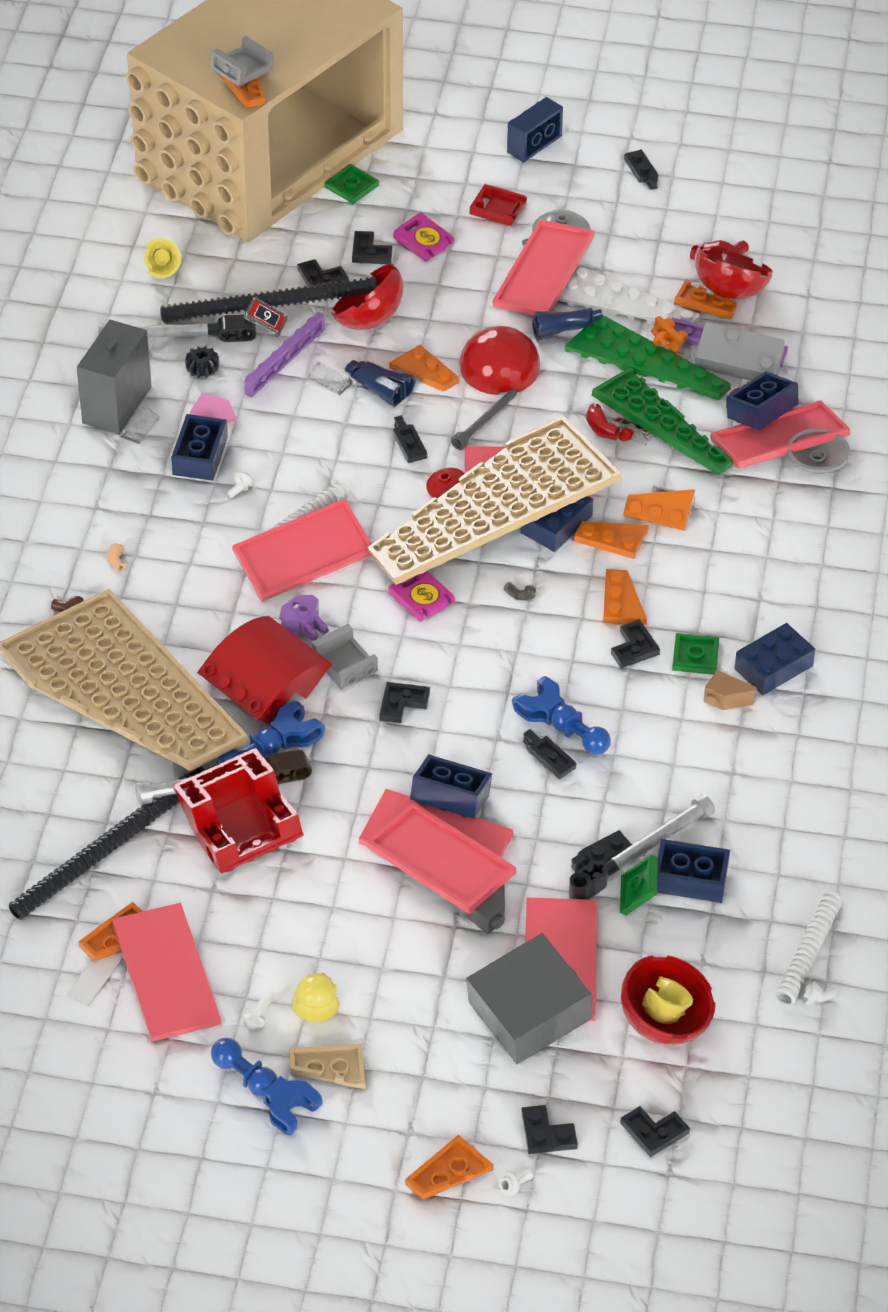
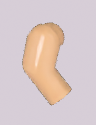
[107,543,125,572]

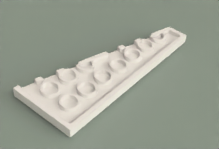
[558,265,700,324]

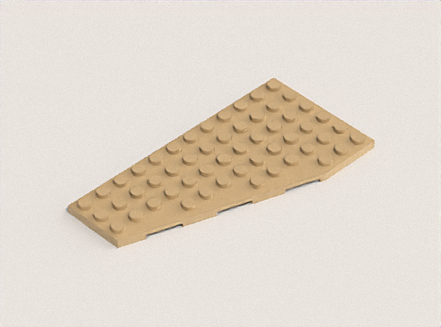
[367,416,623,585]
[0,589,248,771]

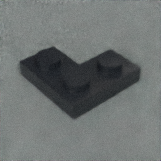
[352,231,392,264]
[297,259,349,287]
[611,619,660,668]
[379,682,430,723]
[521,1105,578,1154]
[620,1106,690,1157]

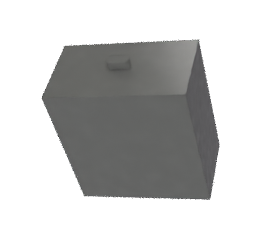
[77,319,152,435]
[466,933,593,1064]

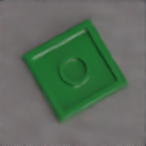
[325,164,379,204]
[672,633,719,675]
[620,854,658,916]

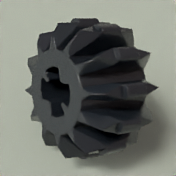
[185,346,219,379]

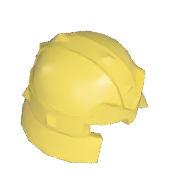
[144,238,181,278]
[292,972,340,1022]
[642,977,693,1024]

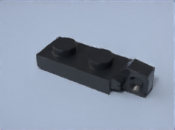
[624,149,658,190]
[393,415,428,463]
[523,729,577,780]
[571,830,632,872]

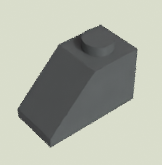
[468,884,505,934]

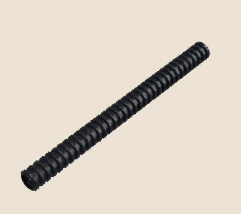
[160,277,377,323]
[9,766,206,920]

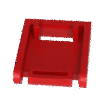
[469,184,527,226]

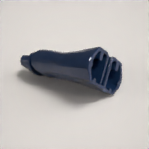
[532,308,602,342]
[345,360,416,408]

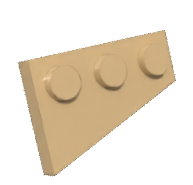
[289,1044,365,1089]

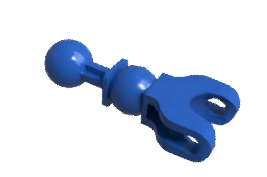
[512,676,611,755]
[217,701,325,765]
[211,1038,323,1135]

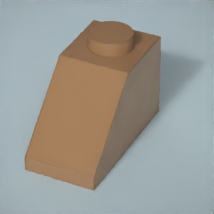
[703,670,757,710]

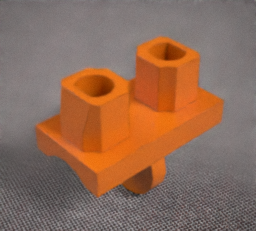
[651,316,688,354]

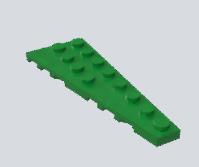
[565,315,731,400]
[591,367,733,475]

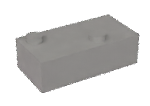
[695,322,785,381]

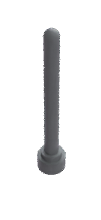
[451,389,517,450]

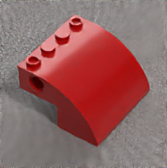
[197,616,332,726]
[173,748,304,874]

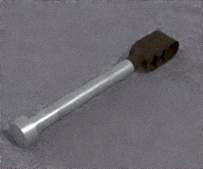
[135,750,312,805]

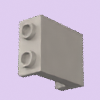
[210,36,274,87]
[312,624,378,689]

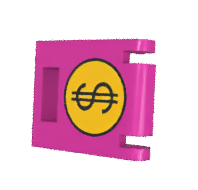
[393,212,454,262]
[388,571,455,622]

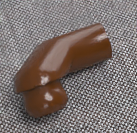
[51,596,84,612]

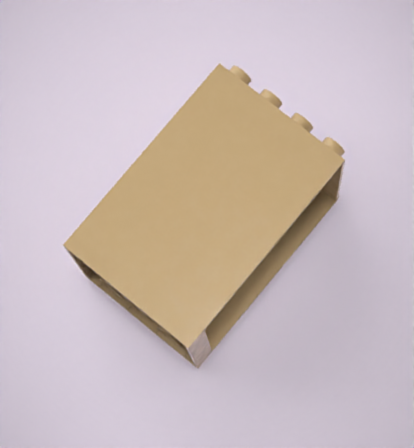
[126,0,403,243]

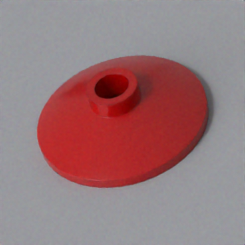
[426,468,465,499]

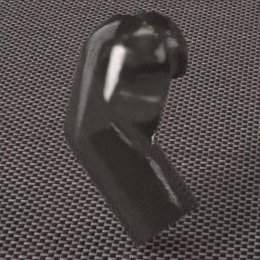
[503,582,536,600]

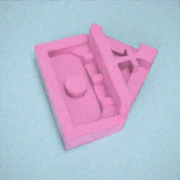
[190,392,236,423]

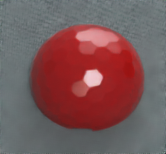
[695,246,773,300]
[331,263,404,330]
[459,326,540,395]
[620,955,716,1045]

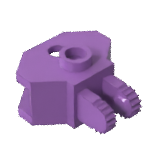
[279,595,329,641]

